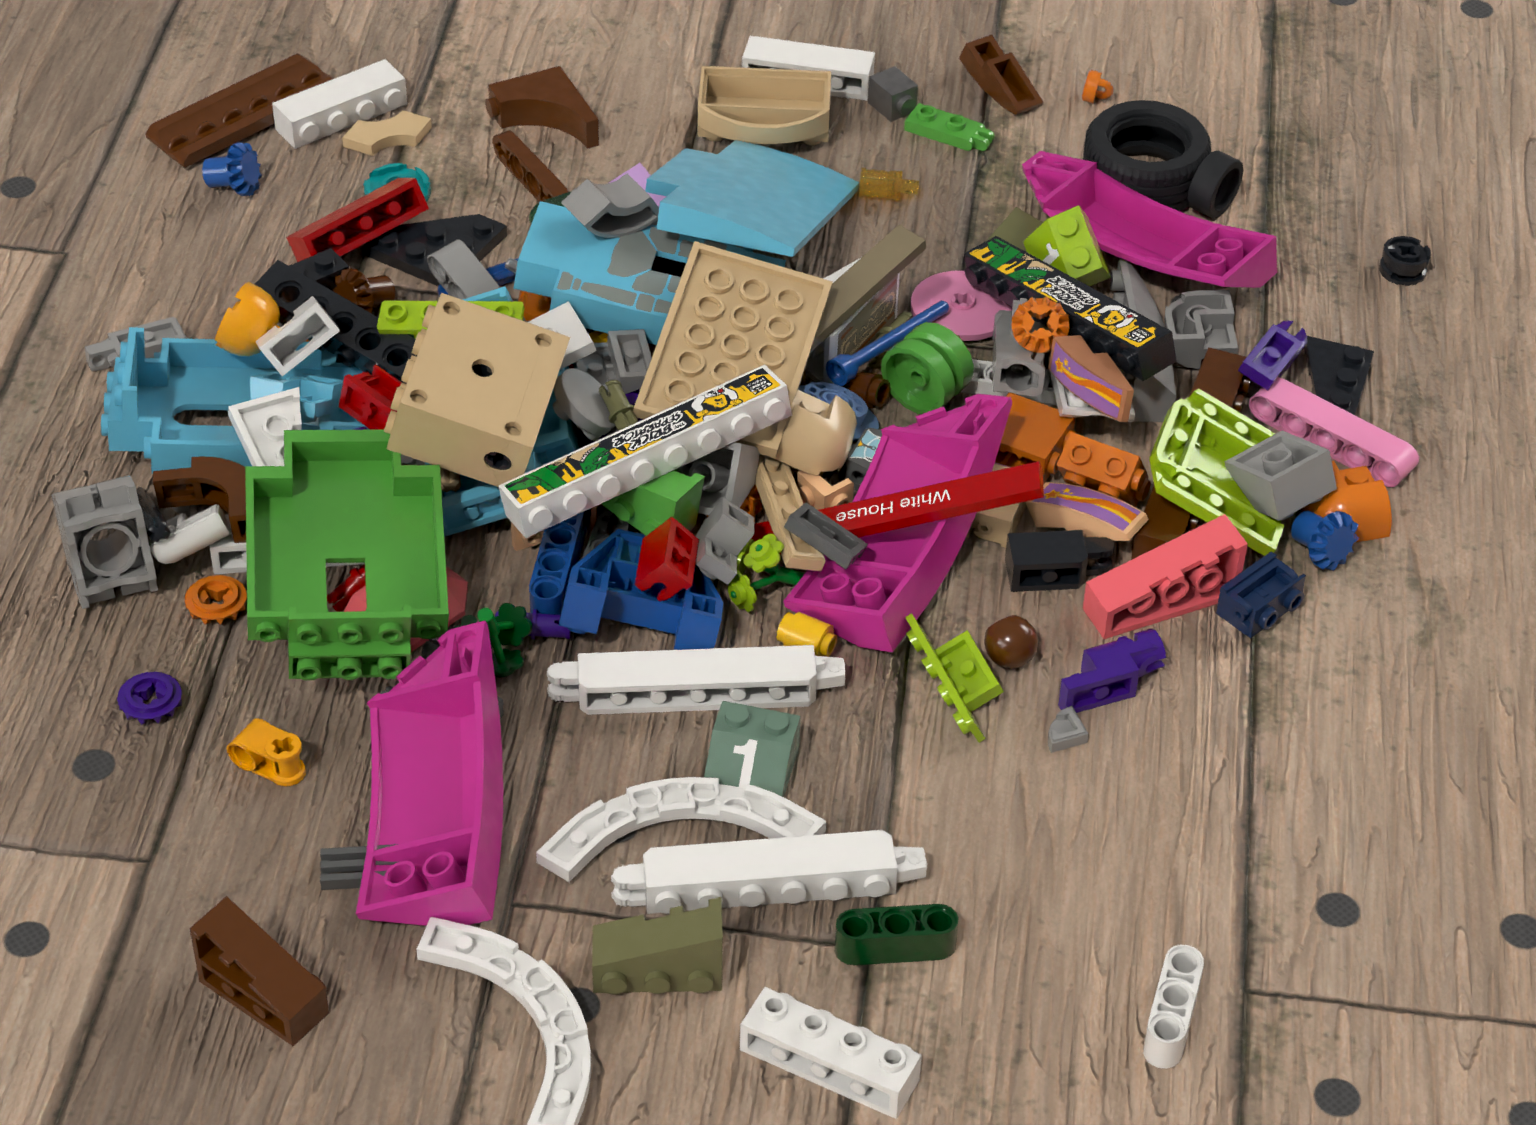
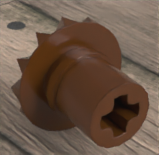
[333,268,395,313]

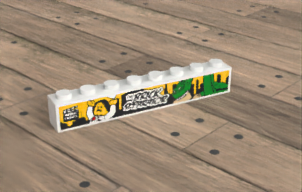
[498,365,792,538]

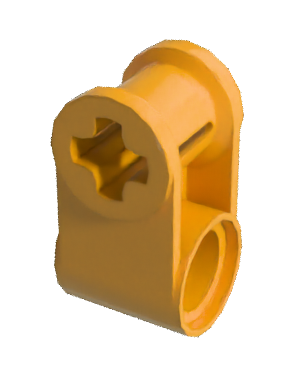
[227,718,306,786]

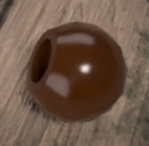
[984,615,1039,669]

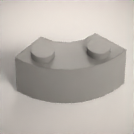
[561,174,659,238]

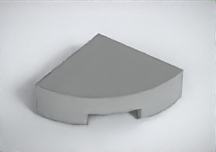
[1048,706,1088,753]

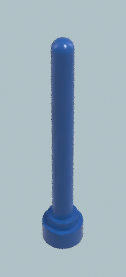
[826,301,949,386]

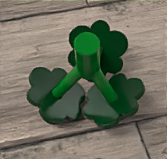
[452,603,532,678]

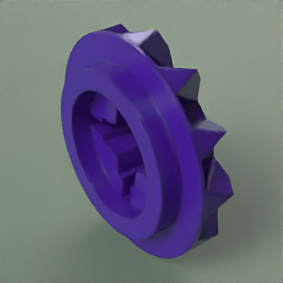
[117,672,182,725]

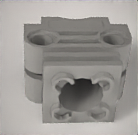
[51,475,158,609]

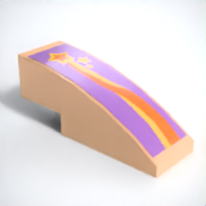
[1026,482,1149,541]

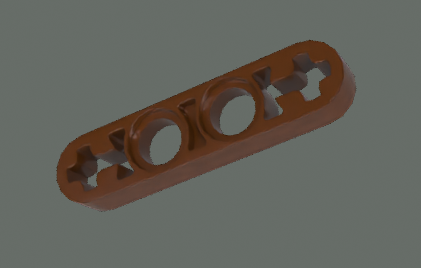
[492,130,570,207]

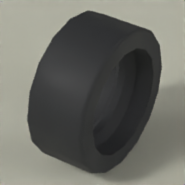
[1188,150,1244,219]

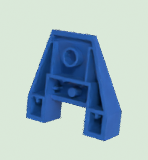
[559,529,723,650]

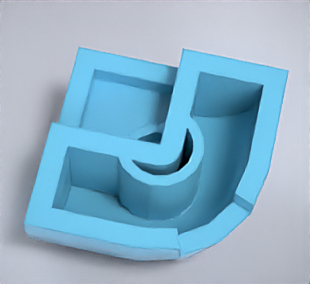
[250,372,343,427]

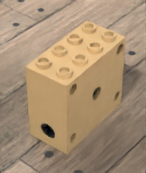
[384,293,570,487]

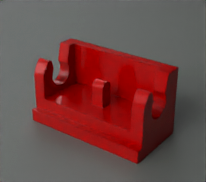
[635,517,699,601]

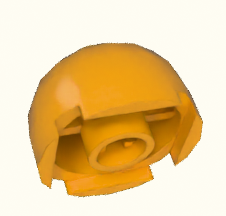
[215,282,280,356]

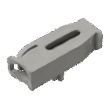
[992,298,1045,397]

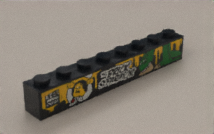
[964,236,1177,381]

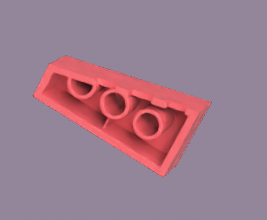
[1083,514,1248,639]

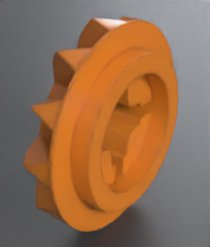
[1011,296,1069,353]
[185,575,247,625]

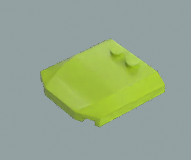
[1149,389,1284,556]

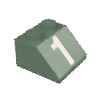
[704,701,801,797]

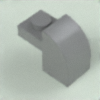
[695,498,754,585]

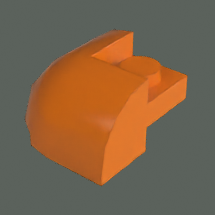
[1299,461,1392,543]

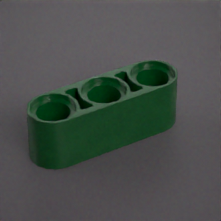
[834,904,959,966]

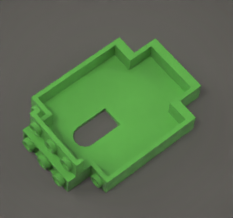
[245,430,449,681]

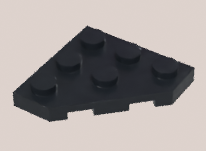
[364,214,507,286]

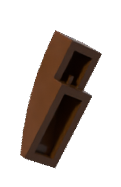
[959,35,1044,115]

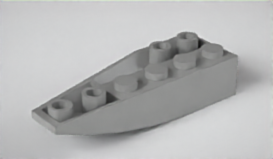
[1110,258,1176,422]

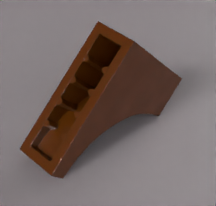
[485,66,599,149]

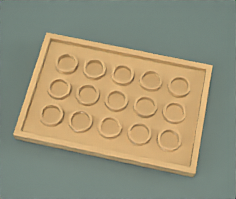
[633,241,833,458]

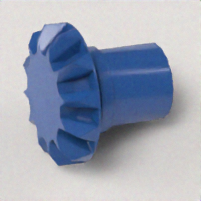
[202,142,262,196]
[1291,511,1359,571]

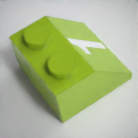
[1023,205,1111,286]

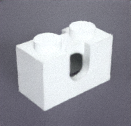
[256,296,340,376]

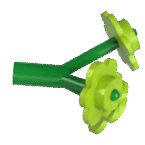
[728,534,805,612]

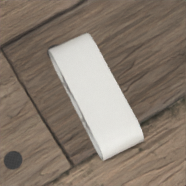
[1143,945,1204,1069]

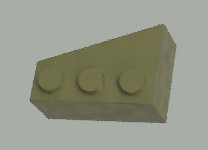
[592,897,723,994]

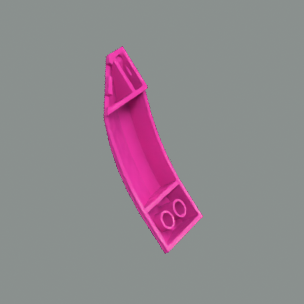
[1022,151,1277,288]
[783,394,1012,652]
[356,621,503,926]

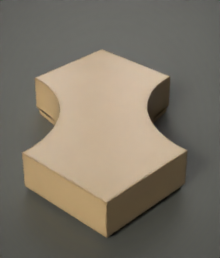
[342,110,432,156]

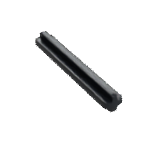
[136,486,171,542]

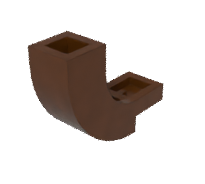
[153,456,246,543]

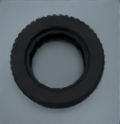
[1083,100,1211,211]

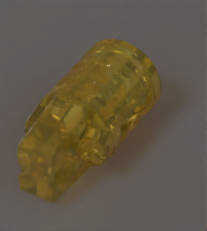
[858,167,919,201]

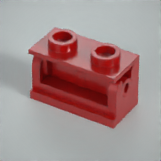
[339,365,402,430]

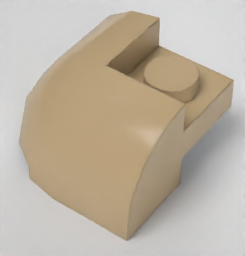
[772,390,857,476]

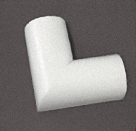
[149,504,232,564]

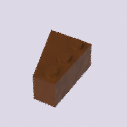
[189,896,329,1046]

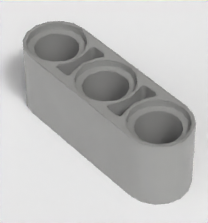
[427,240,501,300]

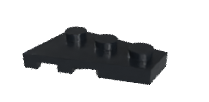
[1304,336,1374,416]

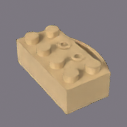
[698,66,831,145]

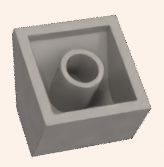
[1224,430,1337,521]

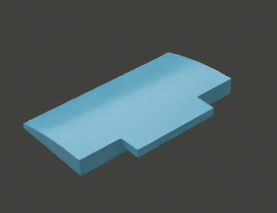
[645,140,860,257]

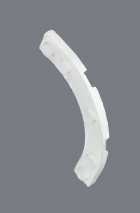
[536,777,826,882]
[417,917,591,1125]

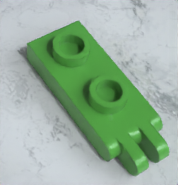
[904,103,995,151]

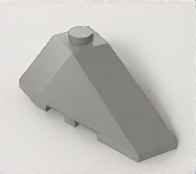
[607,426,760,515]

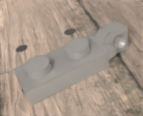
[85,317,187,371]

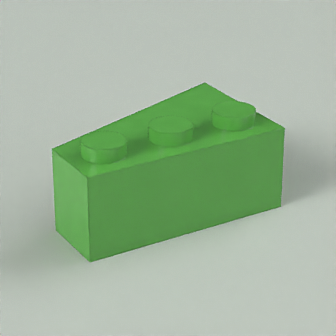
[601,469,705,536]

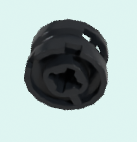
[1379,236,1431,286]

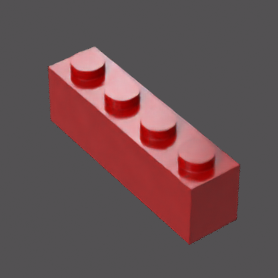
[286,178,429,262]

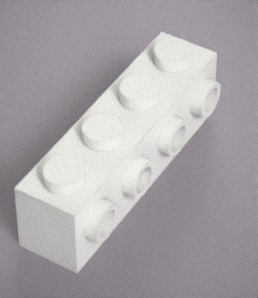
[740,987,922,1119]

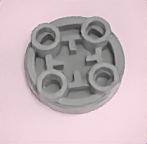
[553,368,616,441]

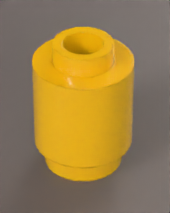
[776,612,837,657]

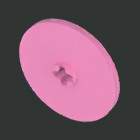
[911,271,1012,341]

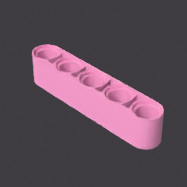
[1249,377,1419,487]

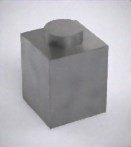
[868,66,918,122]

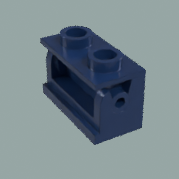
[1216,551,1306,639]

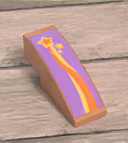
[1048,335,1134,422]

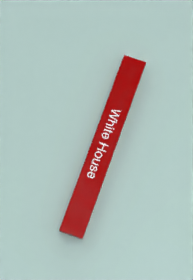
[751,461,1044,555]

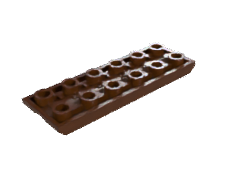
[145,54,334,168]

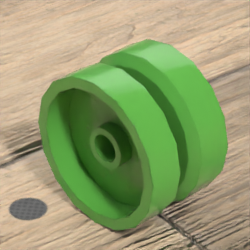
[881,322,974,414]

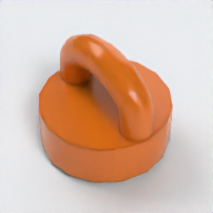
[1082,70,1114,103]

